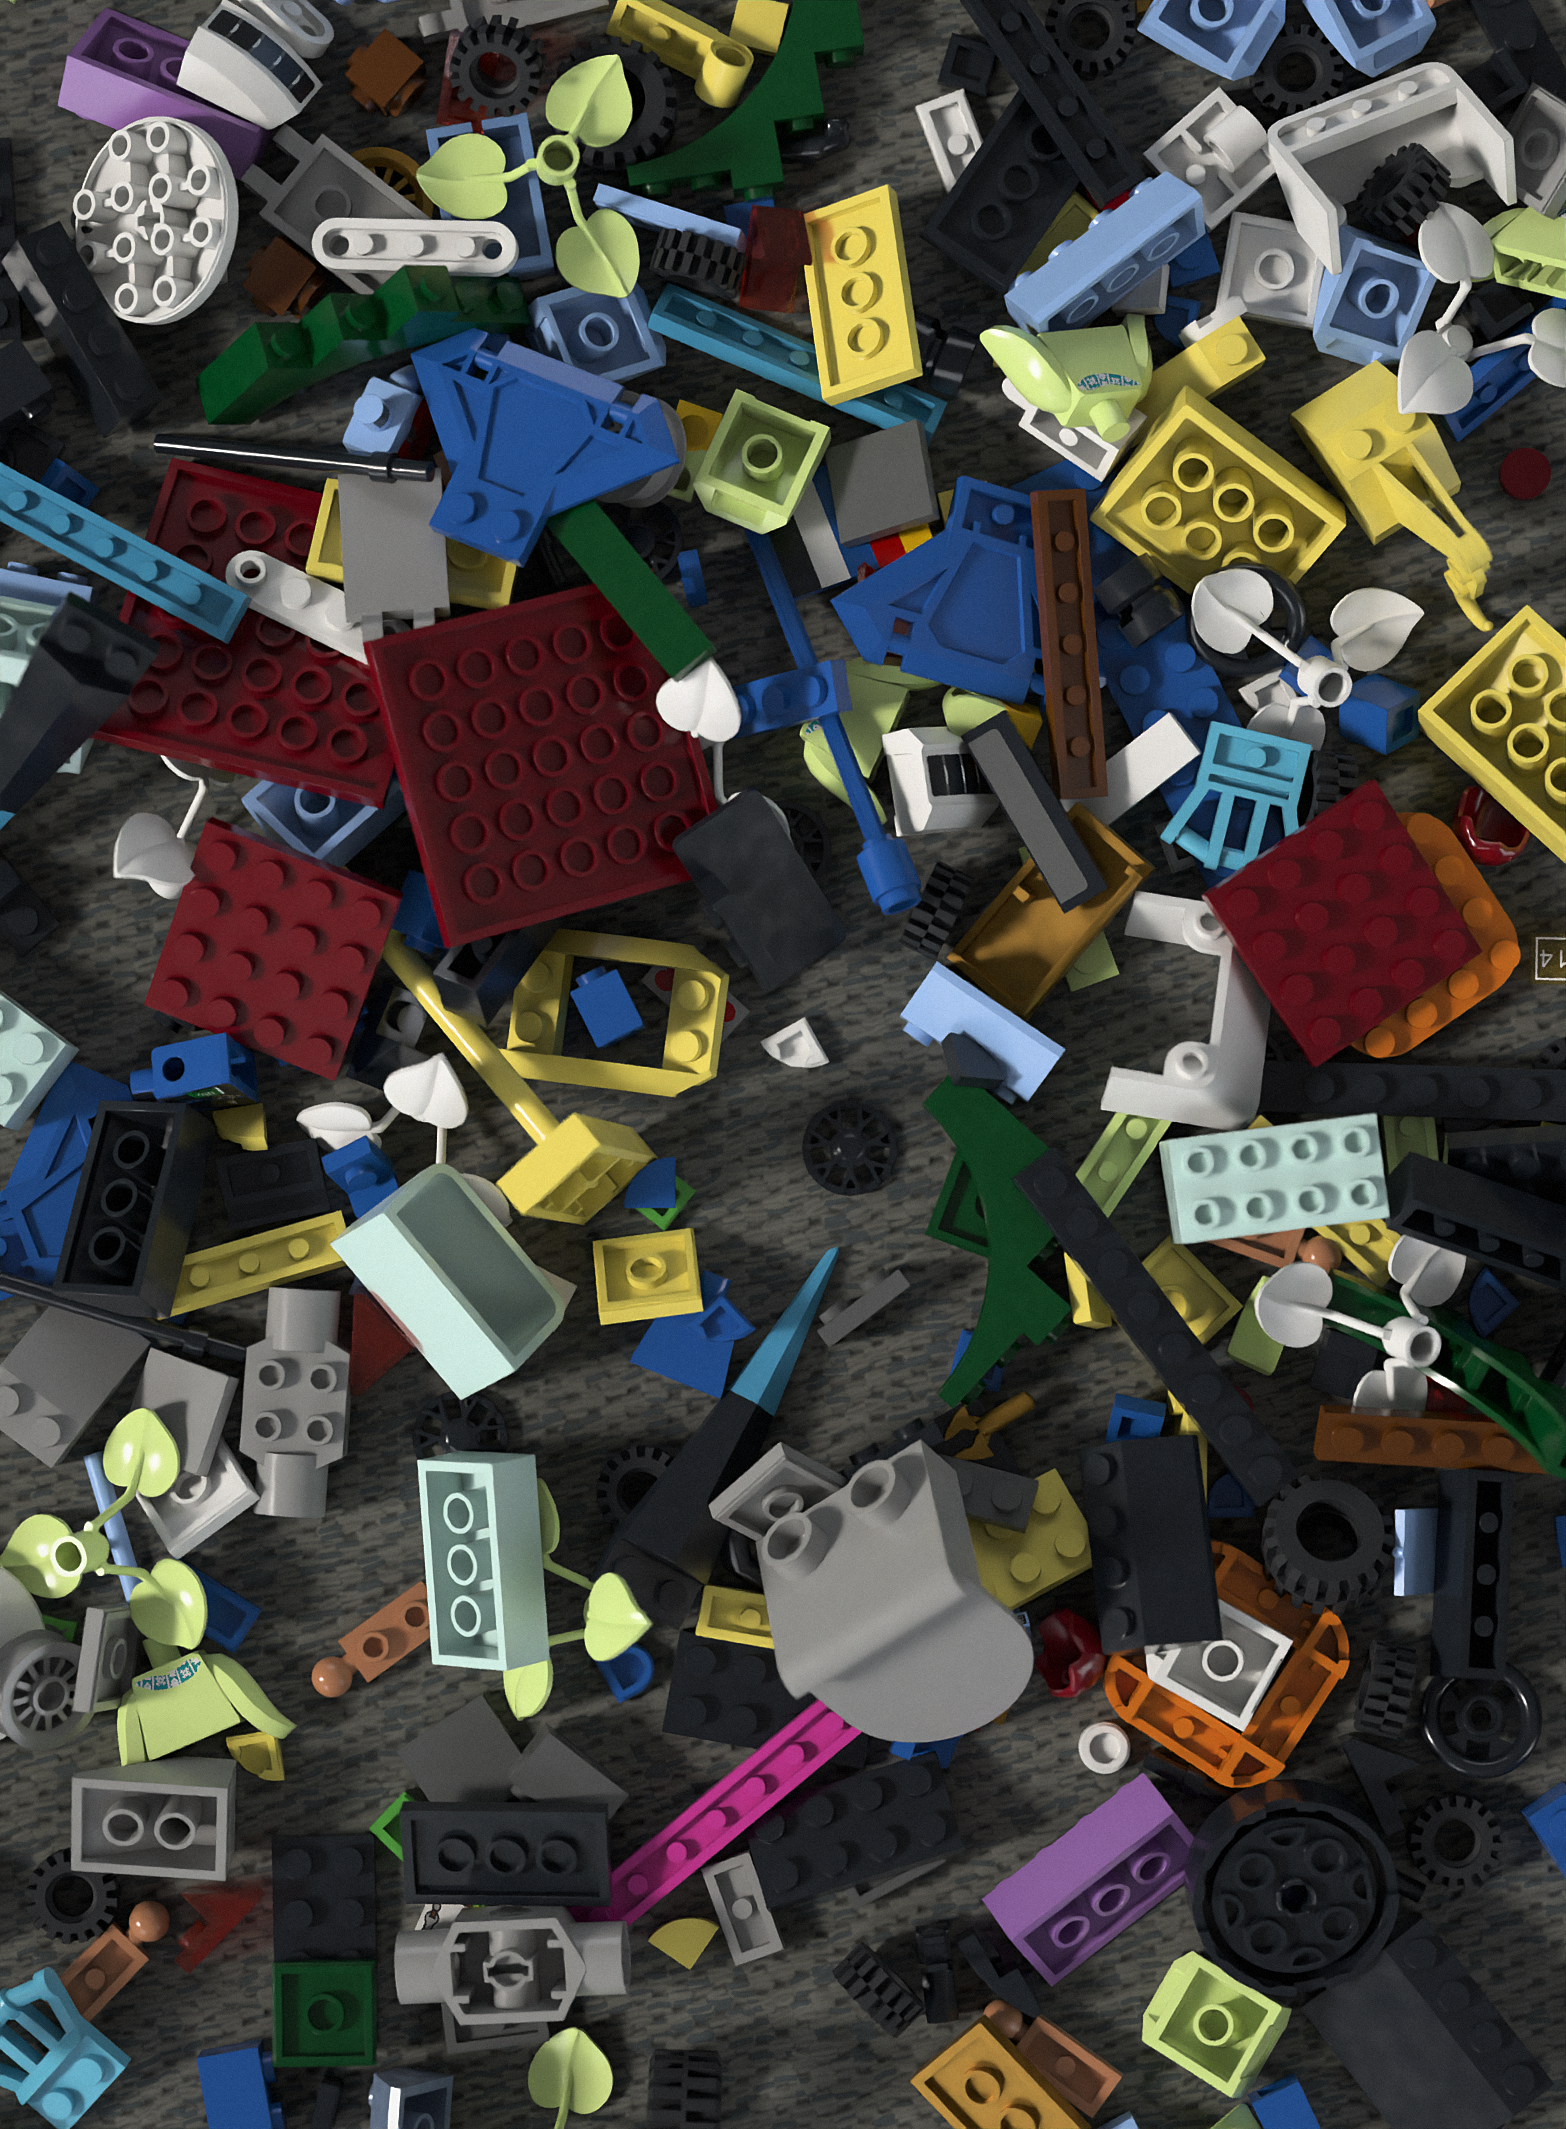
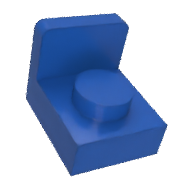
[321,1135,400,1219]

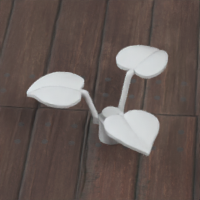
[1397,201,1566,414]
[1191,568,1424,751]
[656,657,794,845]
[114,755,236,900]
[296,1053,513,1227]
[1255,1235,1466,1411]

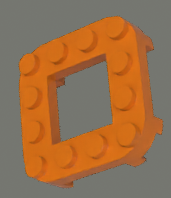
[1348,812,1521,1058]
[1102,1540,1350,1788]

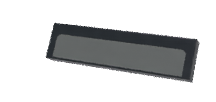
[961,710,1110,914]

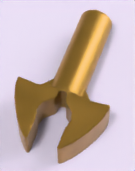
[944,1391,1035,1460]

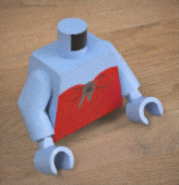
[343,365,435,460]

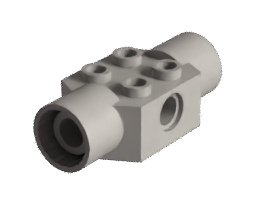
[239,1287,355,1518]
[395,1905,631,2025]

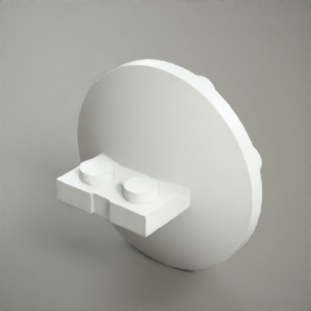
[73,116,238,325]

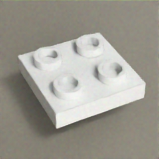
[1142,87,1276,233]

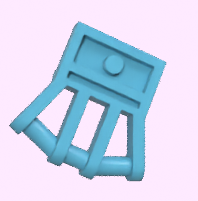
[1159,721,1312,870]
[0,1967,131,2129]

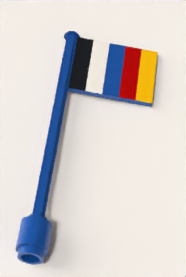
[742,465,932,915]

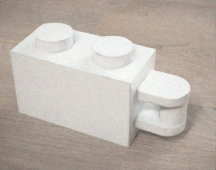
[1002,378,1148,482]

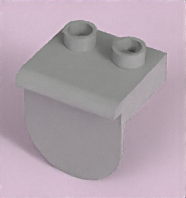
[755,1439,1033,1743]

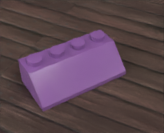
[57,7,274,180]
[982,1772,1194,1987]

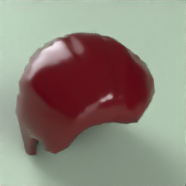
[1452,785,1531,867]
[1035,1608,1107,1698]

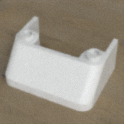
[1267,62,1517,276]
[1101,891,1271,1131]

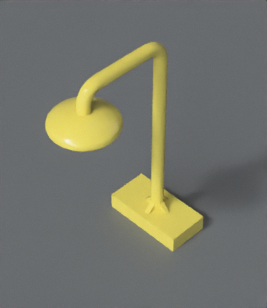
[342,865,658,1225]

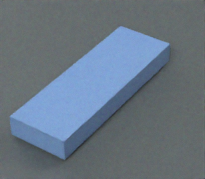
[593,183,749,254]

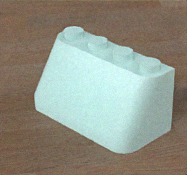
[330,1163,564,1400]

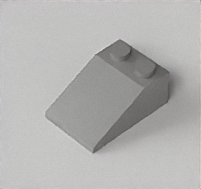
[0,1306,152,1468]
[71,1756,236,1881]

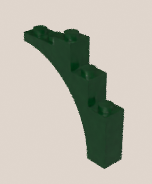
[626,0,864,204]
[195,265,532,425]
[921,1073,1072,1409]
[1323,1268,1566,1480]

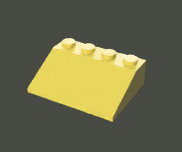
[1089,384,1346,611]
[1418,605,1566,864]

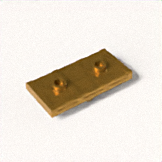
[947,802,1156,1022]

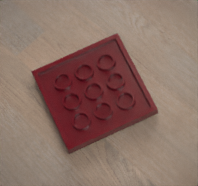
[1201,780,1483,1067]
[144,816,404,1081]

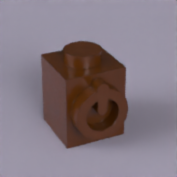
[345,28,429,118]
[242,235,329,320]

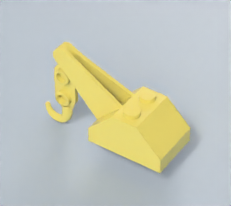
[1290,360,1493,632]

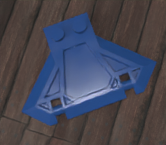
[410,328,681,568]
[830,476,1109,713]
[0,1061,189,1325]

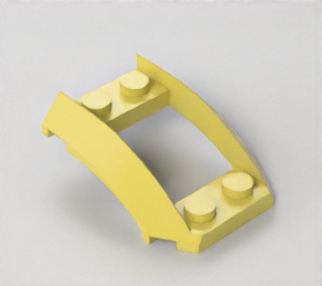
[498,928,730,1098]

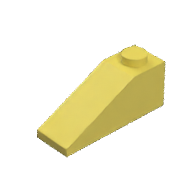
[1131,316,1266,448]

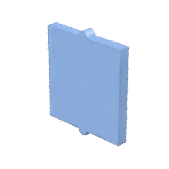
[1393,1507,1438,1596]

